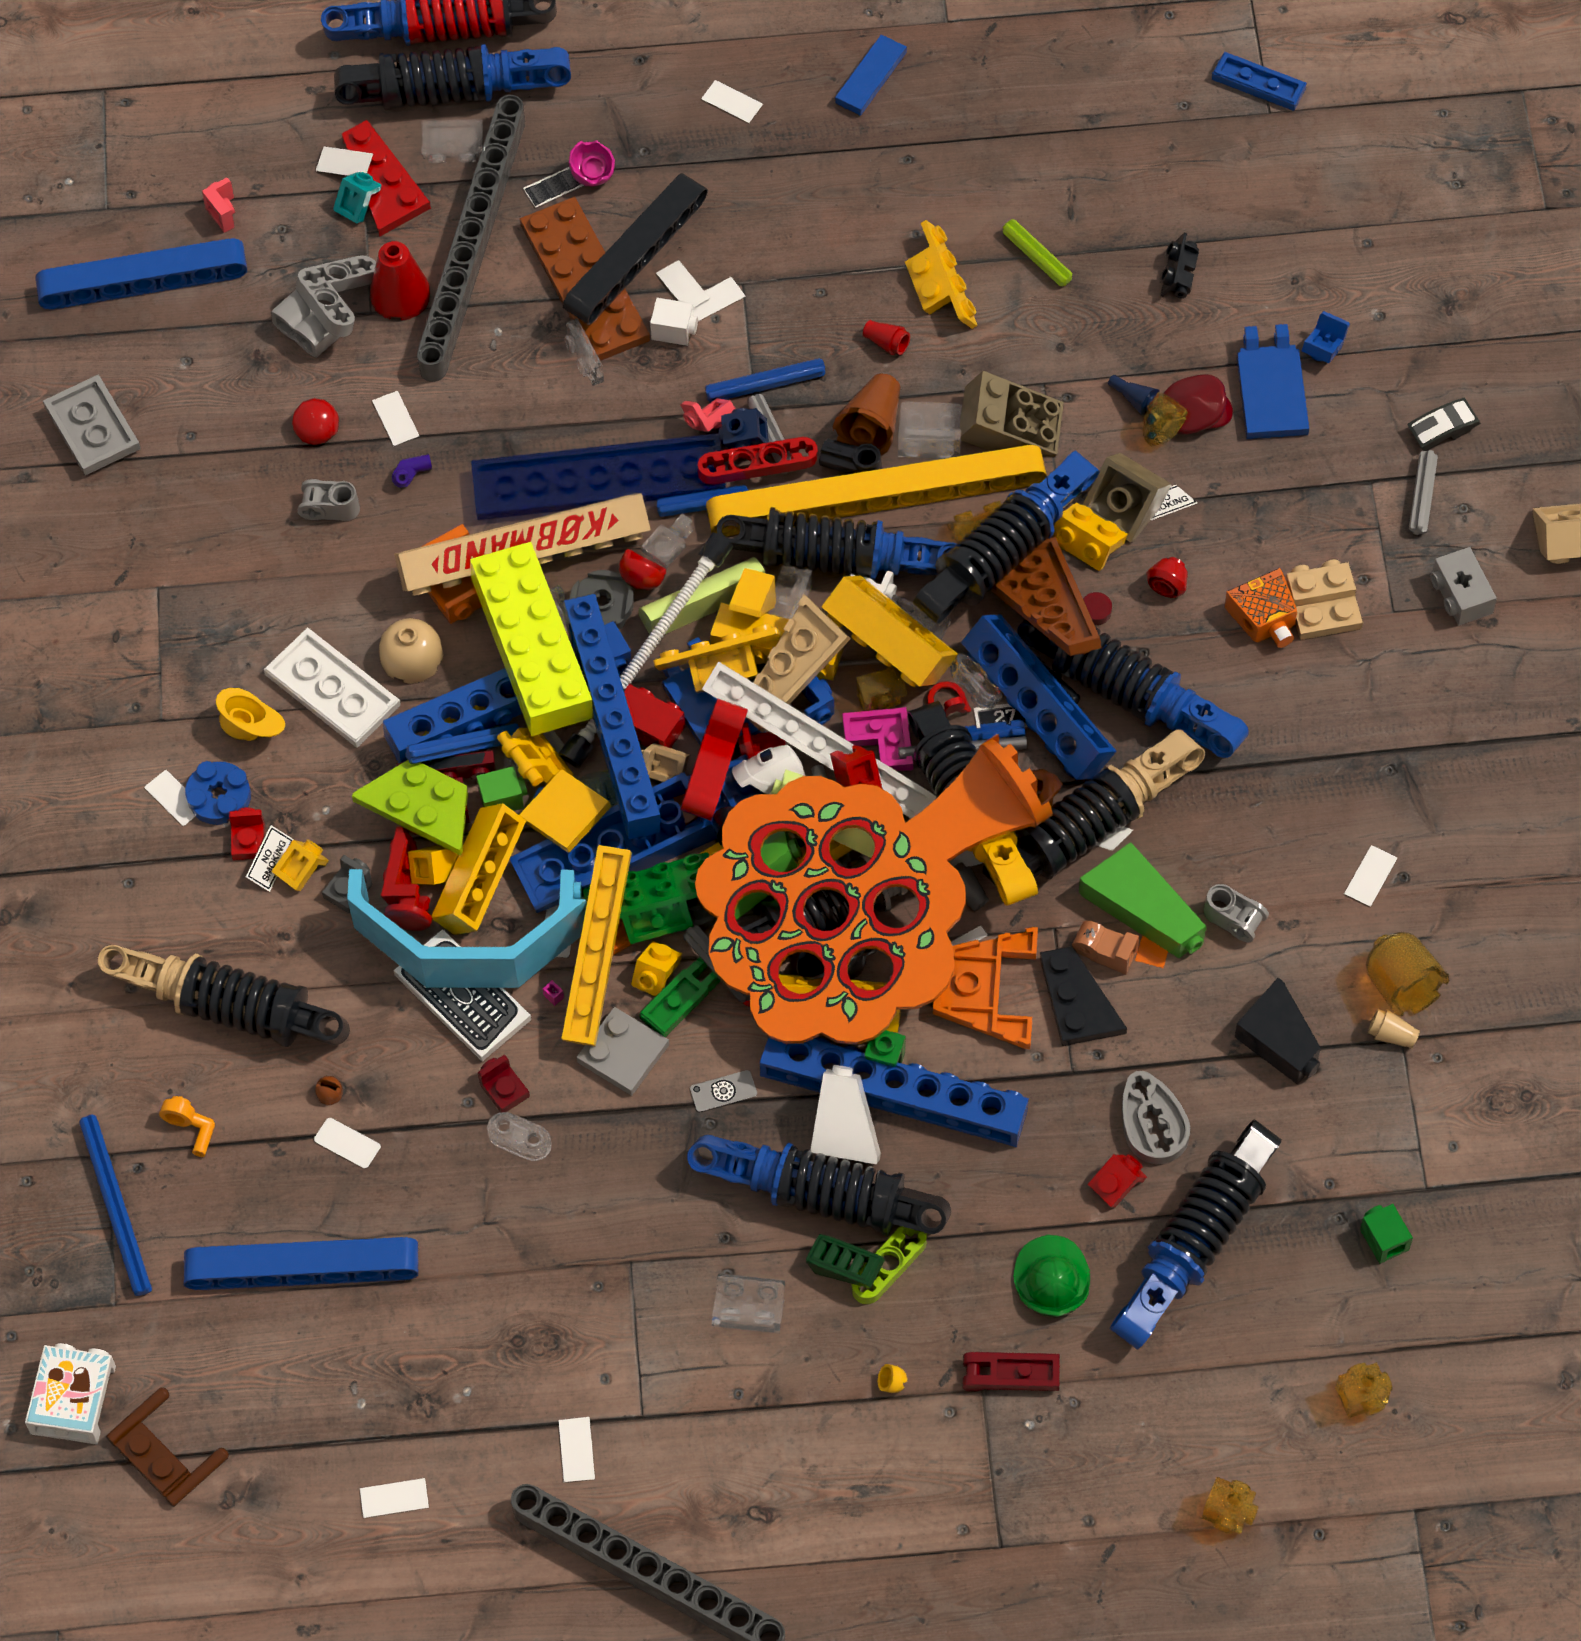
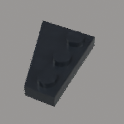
[1040,946,1127,1046]

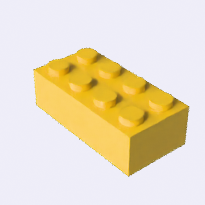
[822,575,958,687]

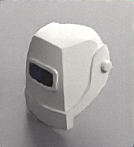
[732,745,805,794]

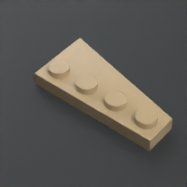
[746,594,851,732]

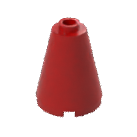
[370,241,430,320]

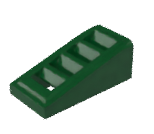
[806,1234,885,1288]

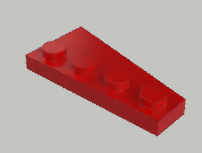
[341,120,431,237]

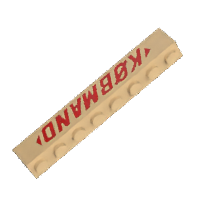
[394,493,651,596]

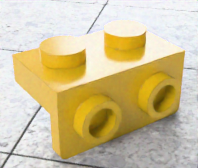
[1051,502,1128,571]

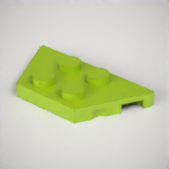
[352,760,468,855]

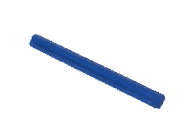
[79,1115,152,1296]

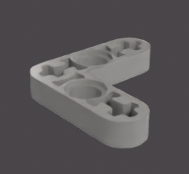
[296,255,376,337]

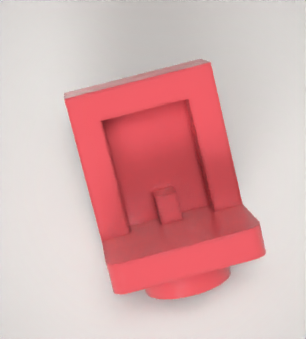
[680,398,735,432]

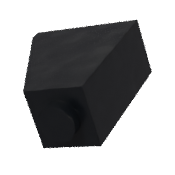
[1235,978,1321,1084]

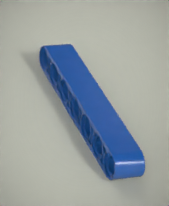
[35,238,247,310]
[184,1237,419,1290]

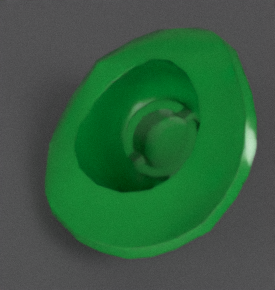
[1013,1234,1090,1318]

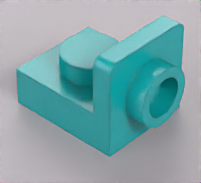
[333,172,382,224]

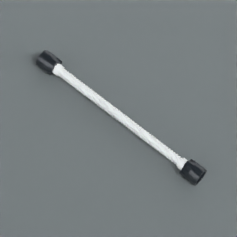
[558,533,733,768]

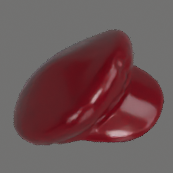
[1159,374,1233,435]

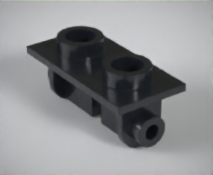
[1160,232,1199,298]

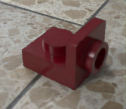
[478,1055,530,1115]

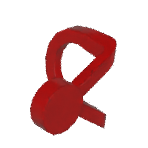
[927,681,971,717]

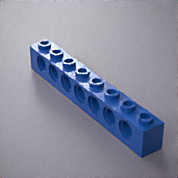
[564,594,660,840]
[383,621,631,763]
[760,1037,1029,1147]

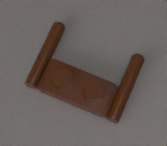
[106,1387,229,1507]

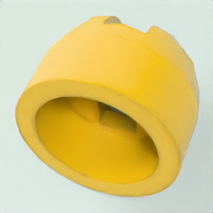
[877,1364,908,1393]

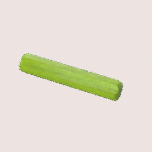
[1003,219,1072,287]

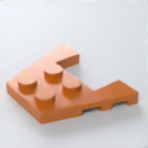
[933,927,1038,1049]

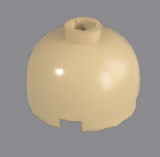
[379,618,443,684]

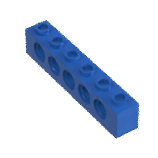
[961,614,1117,780]

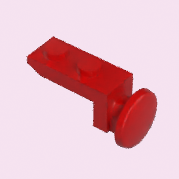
[381,827,433,931]

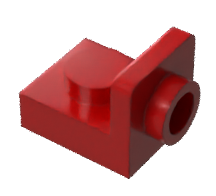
[229,807,265,860]

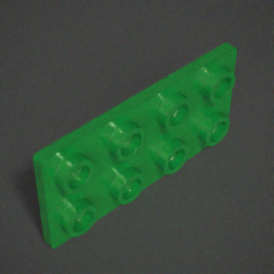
[583,852,709,945]

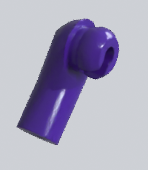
[392,454,432,488]

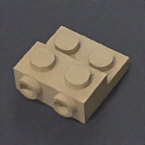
[1286,559,1363,640]

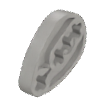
[1122,1071,1190,1164]

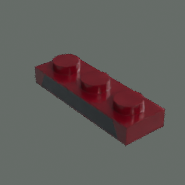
[396,750,496,780]

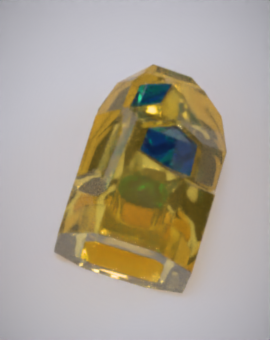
[1143,392,1188,446]

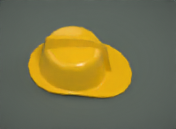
[215,688,285,741]

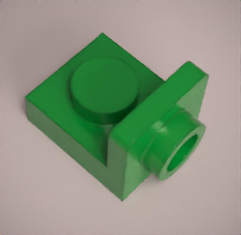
[865,1030,906,1067]

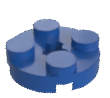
[185,761,251,825]

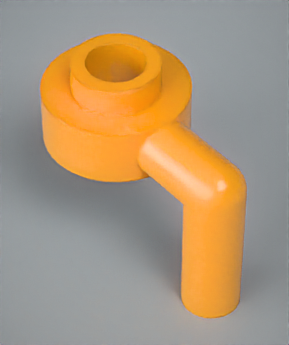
[159,1096,215,1157]

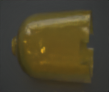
[1366,932,1449,1017]

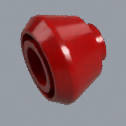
[1146,557,1188,598]

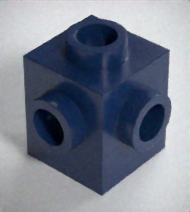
[719,408,769,449]

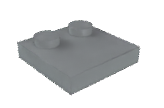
[577,1007,669,1096]

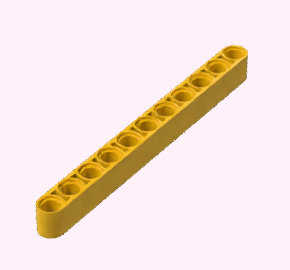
[706,445,1047,536]

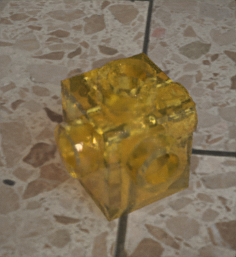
[1335,1362,1393,1418]
[1202,1477,1259,1534]

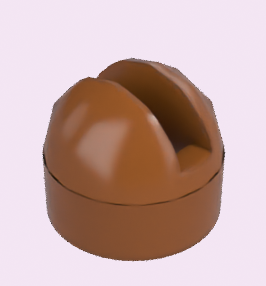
[315,1076,343,1105]

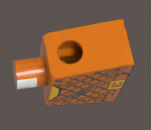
[1225,568,1297,648]

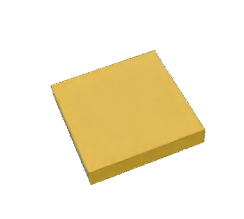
[519,769,611,853]

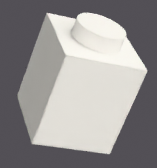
[650,298,698,346]

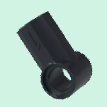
[819,438,883,474]

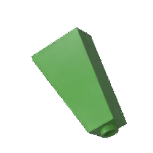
[1079,842,1206,958]

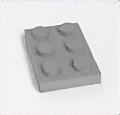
[43,374,141,476]

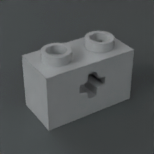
[1430,547,1497,626]

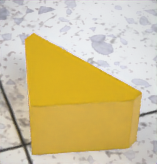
[729,568,776,617]

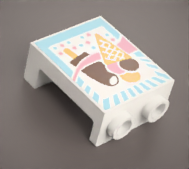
[25,1343,116,1444]

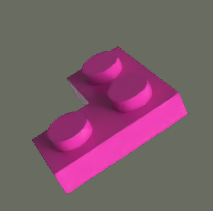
[842,707,913,771]

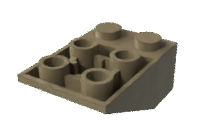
[958,371,1064,457]

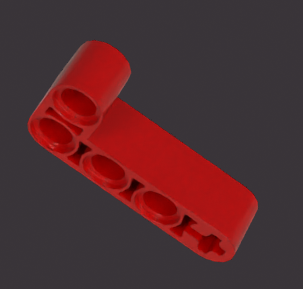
[680,698,748,821]

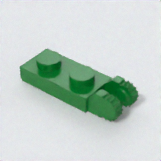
[639,957,721,1037]

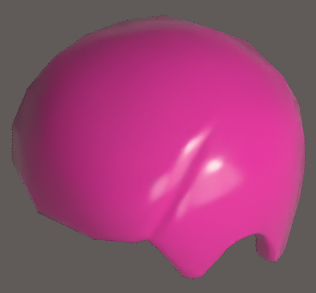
[569,140,615,187]

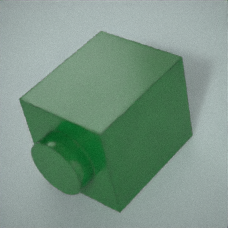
[1360,1204,1413,1264]

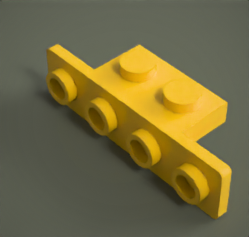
[905,220,978,329]
[653,624,782,693]

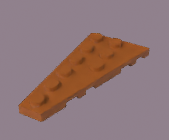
[991,537,1102,656]

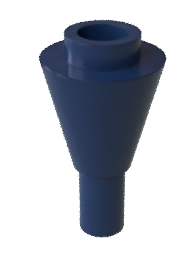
[1108,375,1161,417]

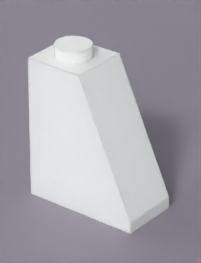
[811,1065,881,1164]

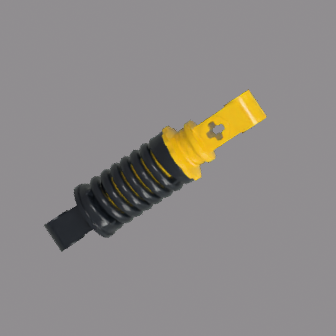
[907,701,1038,906]

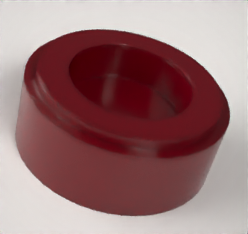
[1083,592,1112,625]

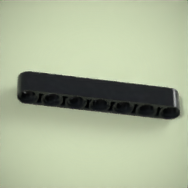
[563,173,708,325]

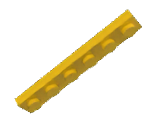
[561,845,632,1047]

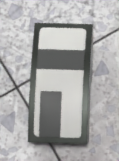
[1407,397,1481,451]

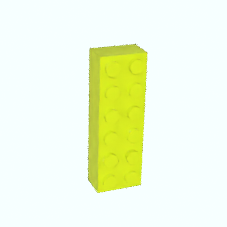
[470,542,593,737]

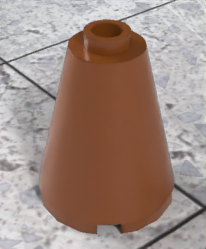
[832,373,901,456]

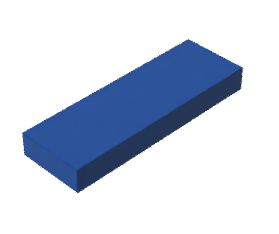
[835,34,907,116]
[1212,51,1307,111]

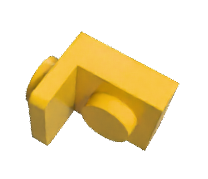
[271,839,329,891]

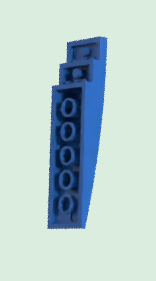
[510,754,765,913]

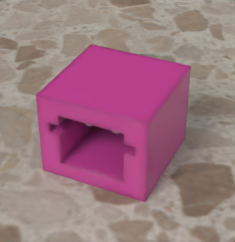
[542,980,564,1006]

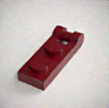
[962,1352,1060,1392]

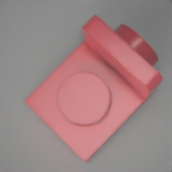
[202,178,235,233]

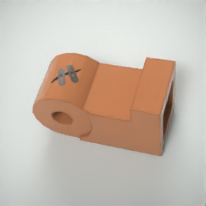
[1072,921,1139,975]

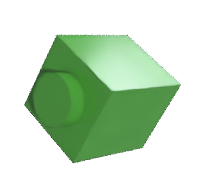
[476,766,528,811]

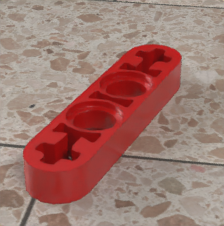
[698,437,818,484]

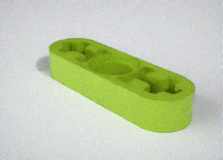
[852,1226,927,1304]

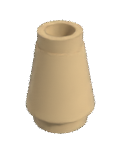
[1367,1009,1420,1049]

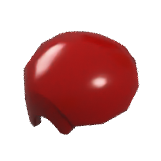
[292,398,339,445]
[619,549,666,590]

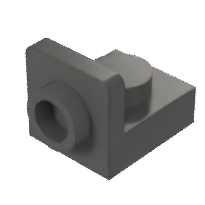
[322,855,373,914]

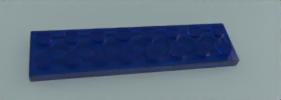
[471,433,726,520]

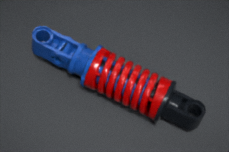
[321,0,557,46]

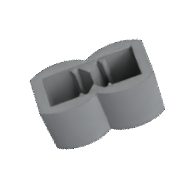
[271,290,339,358]

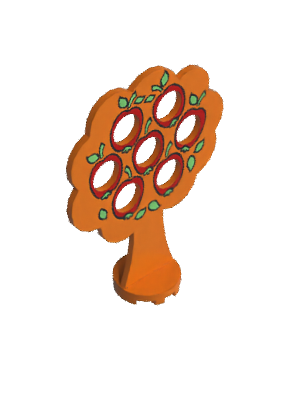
[695,734,1053,1045]

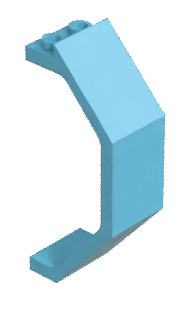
[347,869,587,988]

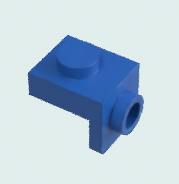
[1301,311,1350,363]
[802,676,834,725]

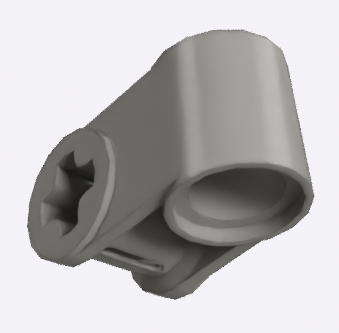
[297,479,360,521]
[1203,884,1269,943]

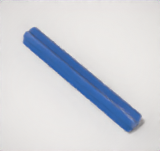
[705,358,825,402]
[405,723,519,764]

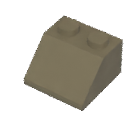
[1082,453,1172,543]

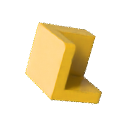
[408,845,459,885]

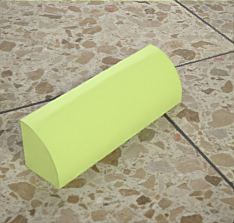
[638,557,765,635]

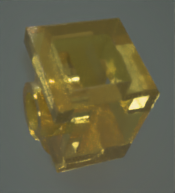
[856,667,907,711]

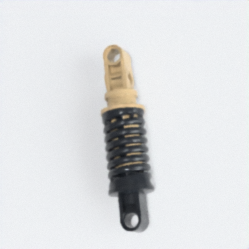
[983,730,1205,887]
[98,945,350,1047]

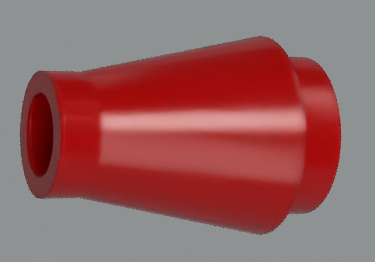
[863,320,910,355]

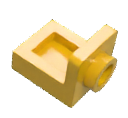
[631,941,682,996]

